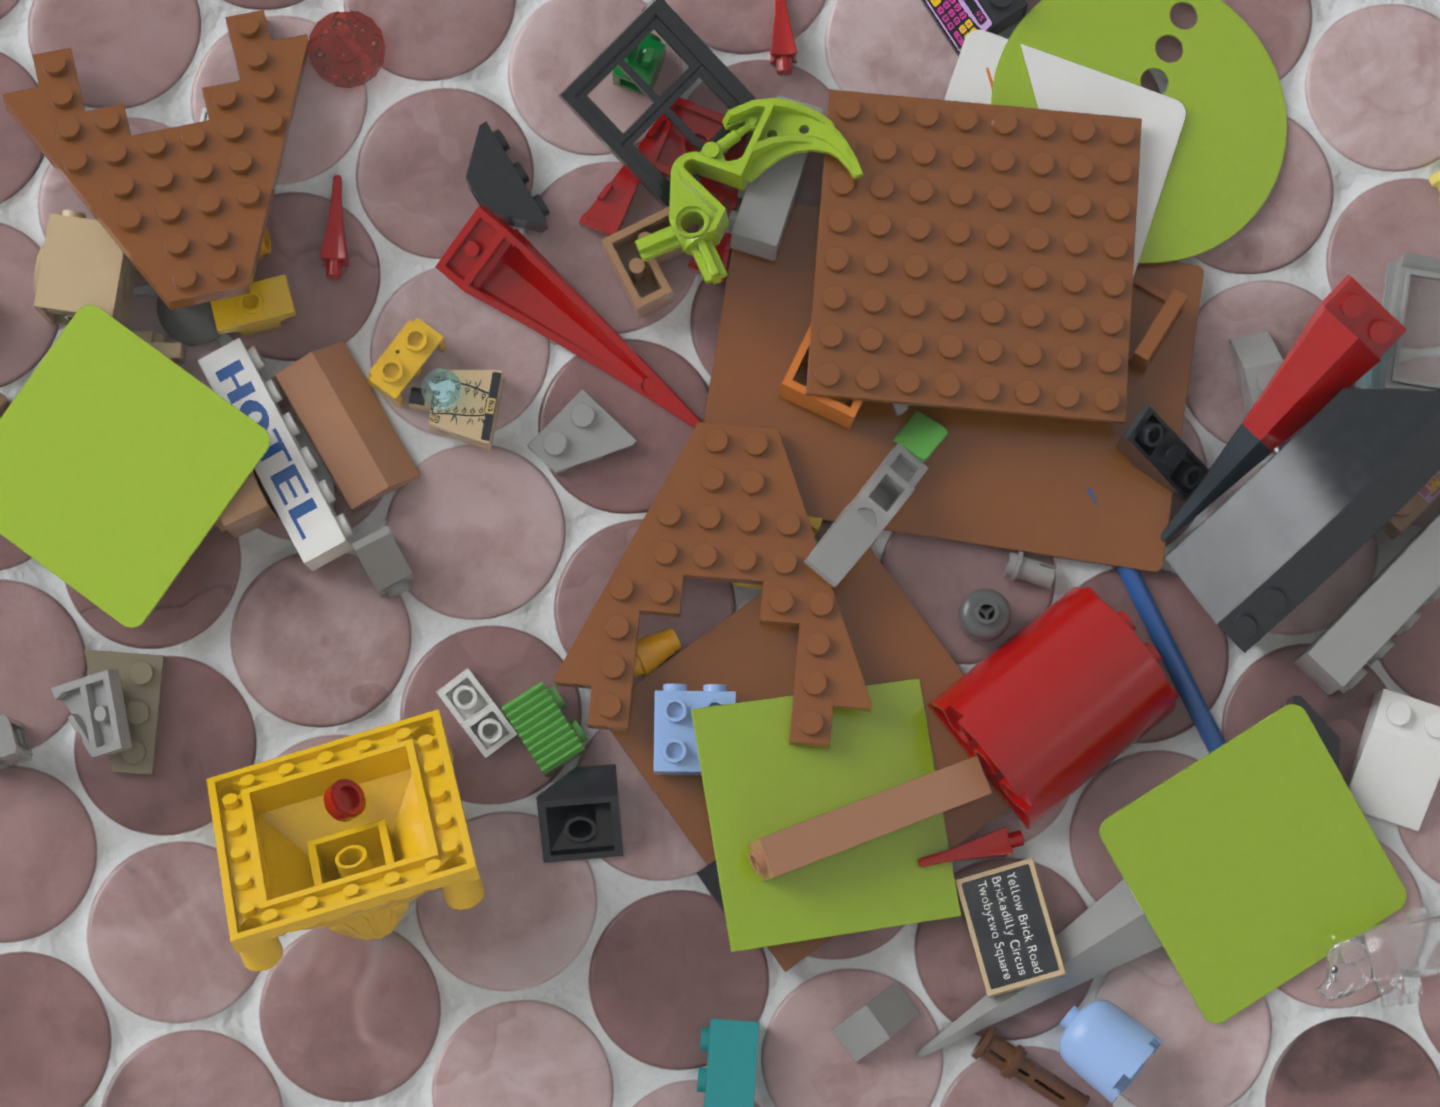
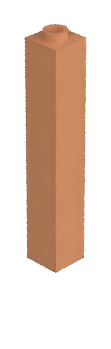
[749,756,992,882]

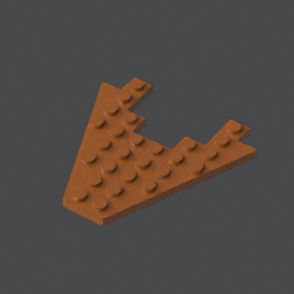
[2,10,309,310]

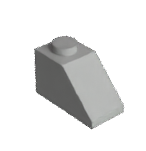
[1229,331,1283,415]
[351,526,416,598]

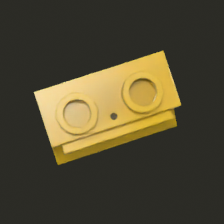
[366,317,447,408]

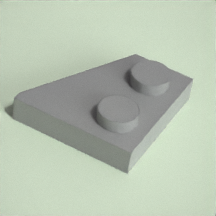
[527,389,637,475]
[51,670,132,758]

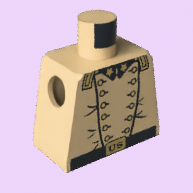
[409,370,504,451]

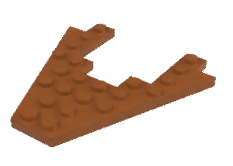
[554,422,872,748]

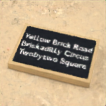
[955,858,1067,998]

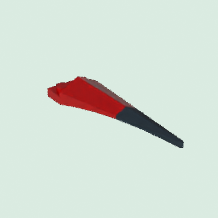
[1161,274,1407,542]

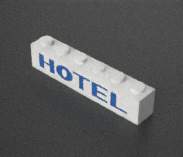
[198,338,354,571]

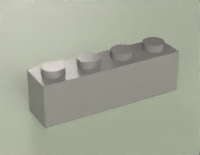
[726,95,823,261]

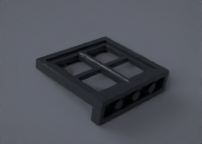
[558,0,756,208]

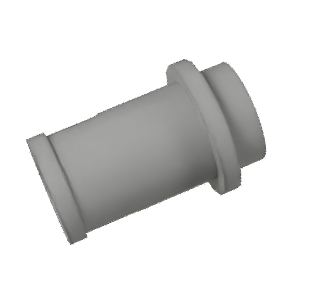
[1004,551,1057,590]

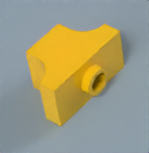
[210,274,296,336]

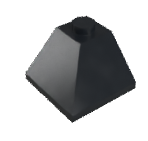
[536,764,624,863]

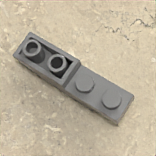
[804,443,929,588]

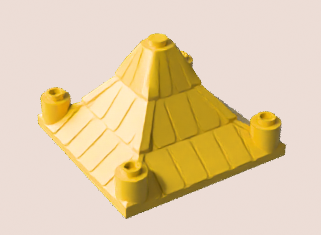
[206,709,485,971]

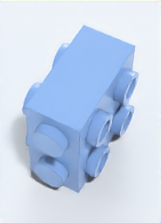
[654,684,736,776]

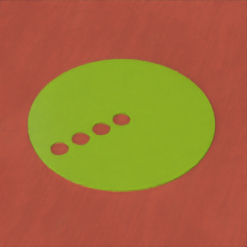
[991,0,1287,263]

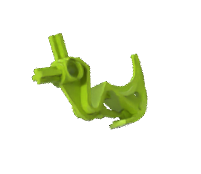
[635,98,863,285]

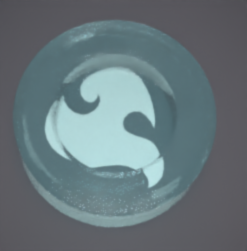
[421,368,462,410]

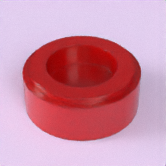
[323,779,366,822]

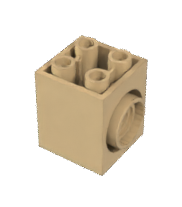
[33,210,137,327]

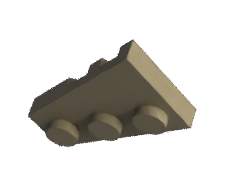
[84,650,166,776]

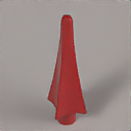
[770,0,798,76]
[319,175,349,279]
[918,826,1024,867]

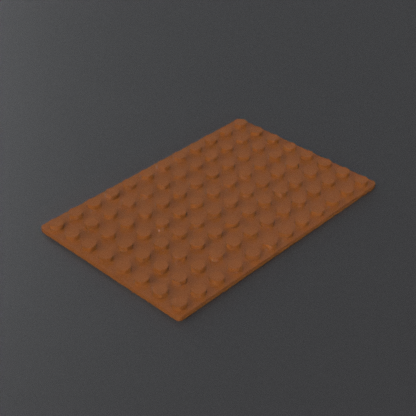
[704,199,1204,573]

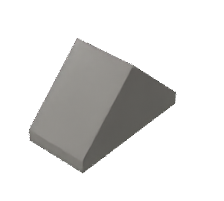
[832,981,920,1062]

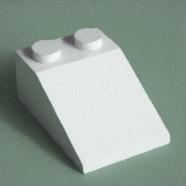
[1347,689,1440,832]

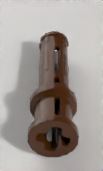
[971,1025,1090,1107]

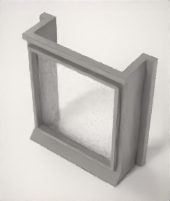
[1369,253,1440,391]

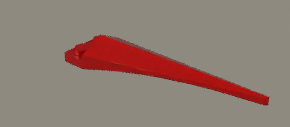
[435,205,703,428]

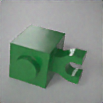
[612,33,666,97]

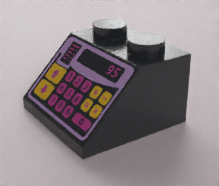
[921,0,1028,57]

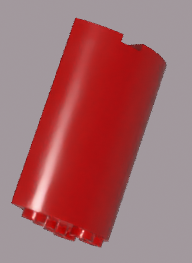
[927,586,1179,829]

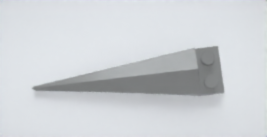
[917,879,1162,1057]

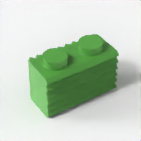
[501,682,588,777]

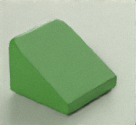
[893,410,950,464]

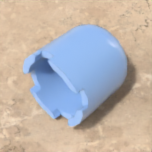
[1059,999,1163,1104]

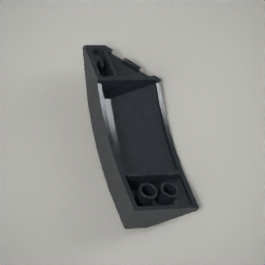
[1165,387,1440,653]

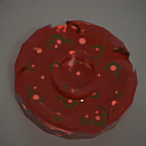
[308,10,386,88]

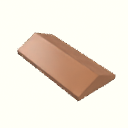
[274,342,421,512]

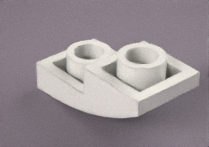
[436,668,517,758]

